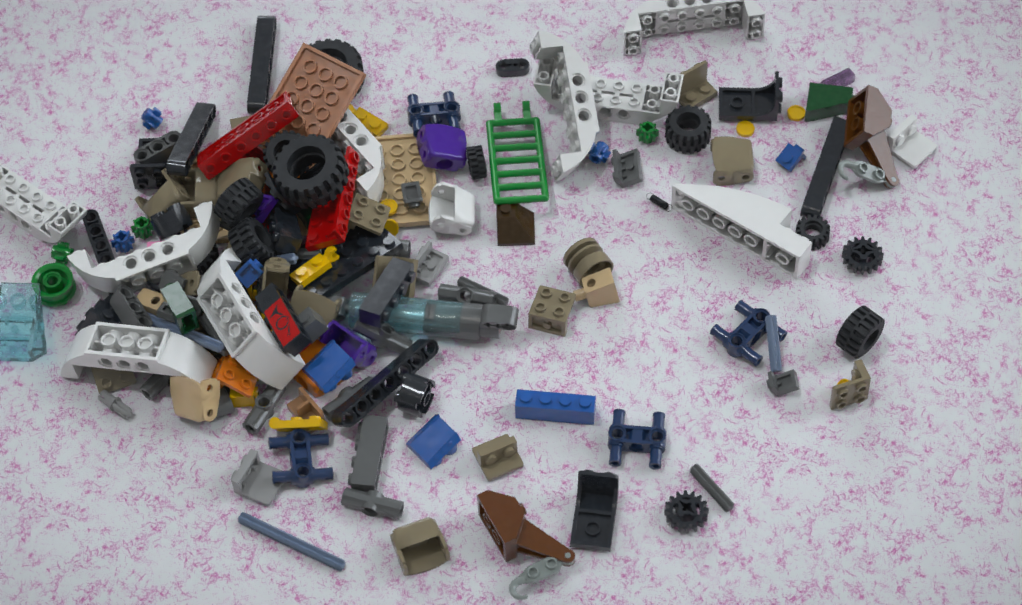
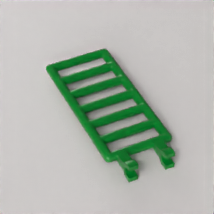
[486,101,549,205]

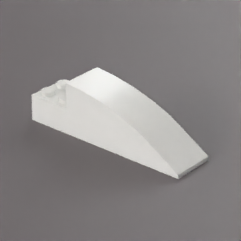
[671,183,812,279]

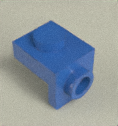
[775,143,807,172]
[235,259,264,288]

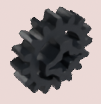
[841,236,884,275]
[664,490,709,534]

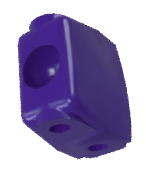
[416,124,467,172]
[319,320,377,368]

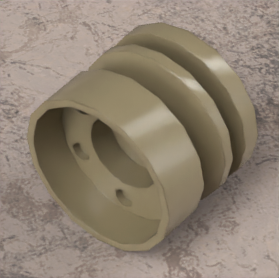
[563,237,614,288]

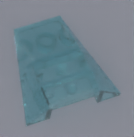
[0,282,47,362]

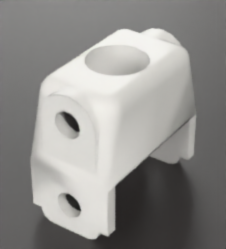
[428,182,475,235]

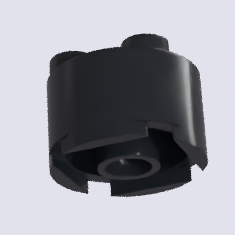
[150,202,194,241]
[394,373,436,418]

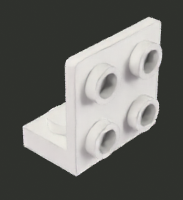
[887,114,937,168]

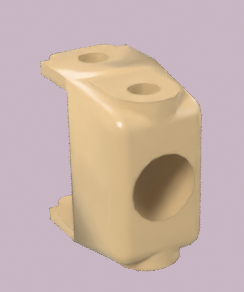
[170,376,220,422]

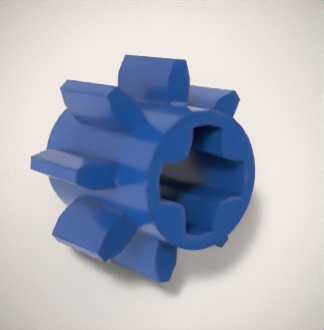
[141,107,163,130]
[588,141,611,164]
[111,230,135,253]

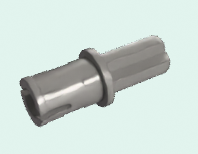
[98,390,132,418]

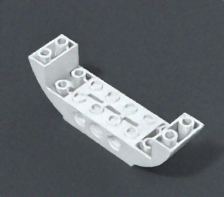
[624,0,766,55]
[529,30,600,182]
[533,58,684,125]
[330,108,385,202]
[0,164,87,243]
[67,201,220,293]
[196,247,305,390]
[60,322,217,388]

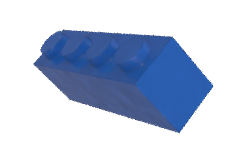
[515,389,596,425]

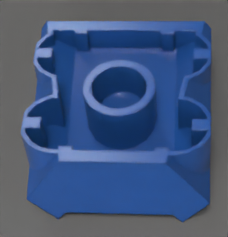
[302,340,356,394]
[406,414,461,470]

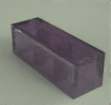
[821,68,855,86]

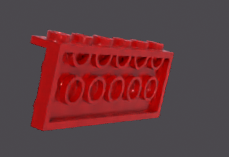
[197,91,299,180]
[305,146,360,252]

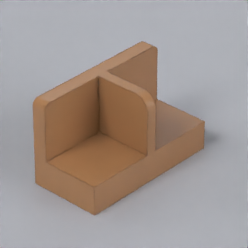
[286,386,325,434]

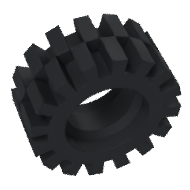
[466,145,487,180]
[795,214,830,251]

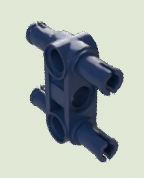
[407,91,461,138]
[710,300,787,367]
[607,409,667,470]
[268,428,333,488]

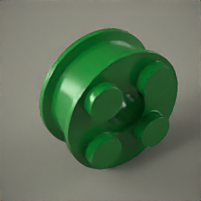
[31,263,76,307]

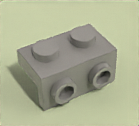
[415,241,449,287]

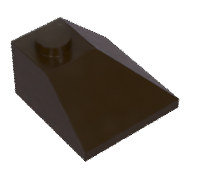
[496,204,535,246]

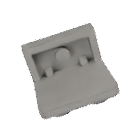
[231,449,284,506]

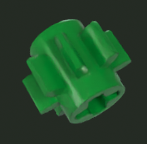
[636,121,659,144]
[130,216,154,240]
[51,241,74,265]

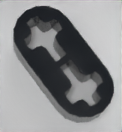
[496,58,530,77]

